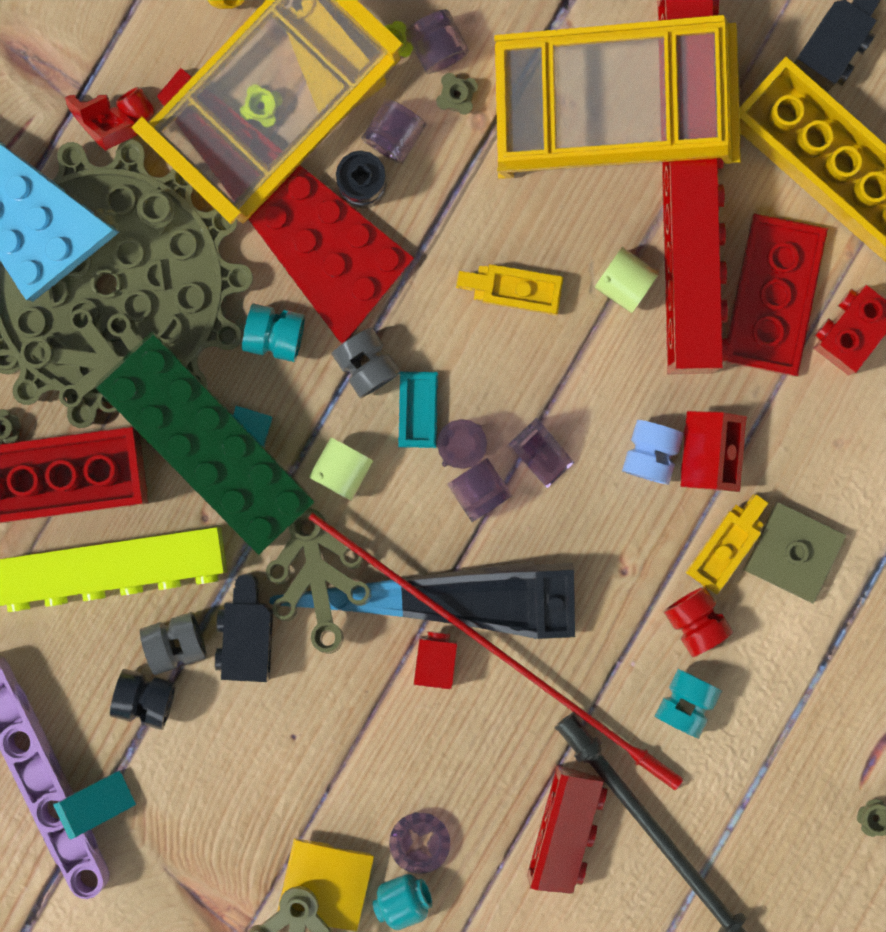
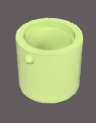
[594,247,660,313]
[309,437,373,501]

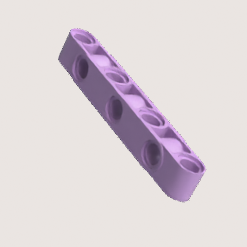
[0,656,110,899]

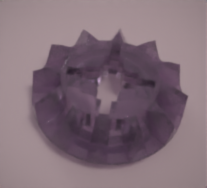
[389,812,450,874]

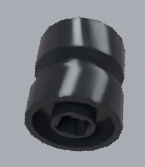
[336,150,387,209]
[110,669,176,730]

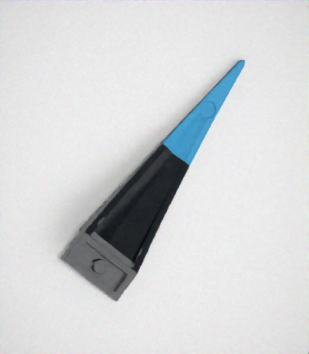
[269,561,575,639]

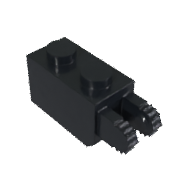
[794,0,880,92]
[215,572,273,682]

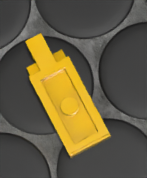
[456,264,564,316]
[685,494,768,595]

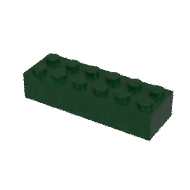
[96,331,314,555]

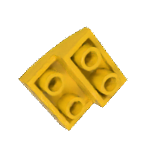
[277,838,374,931]

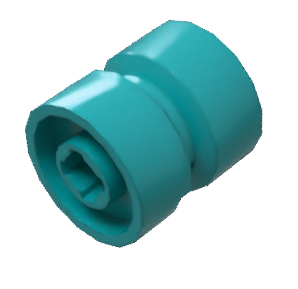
[242,303,305,362]
[654,668,722,739]

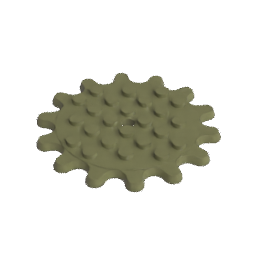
[0,140,253,428]

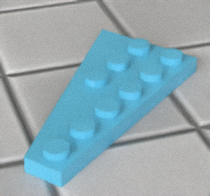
[0,142,119,302]

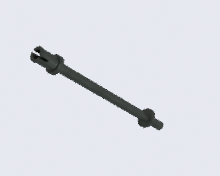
[554,712,747,932]

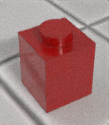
[414,631,457,690]

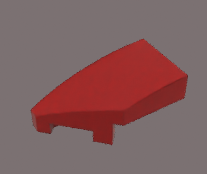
[65,95,138,151]

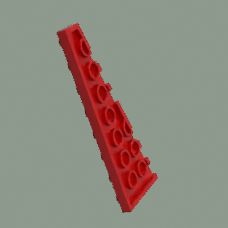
[156,67,414,344]

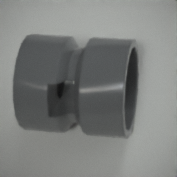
[331,327,401,399]
[140,612,207,675]

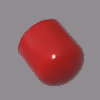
[116,87,154,123]

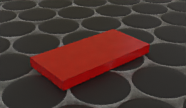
[723,213,828,377]

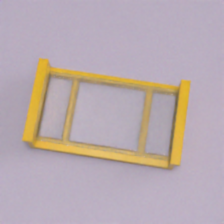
[131,0,403,224]
[494,15,741,179]

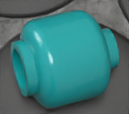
[373,874,433,931]

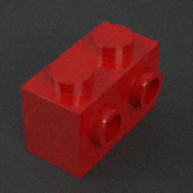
[813,285,886,376]
[680,411,747,492]

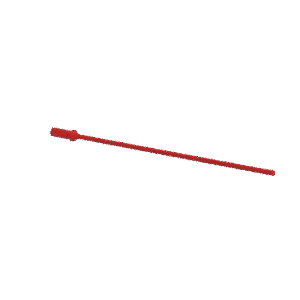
[308,512,683,791]

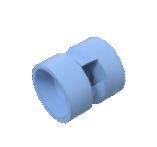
[622,420,684,485]

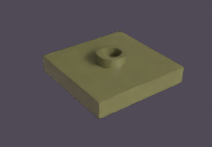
[744,502,847,604]

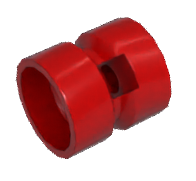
[663,586,734,658]

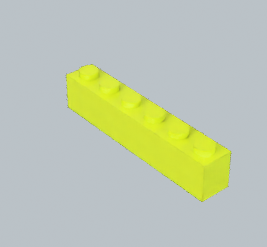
[0,527,227,612]

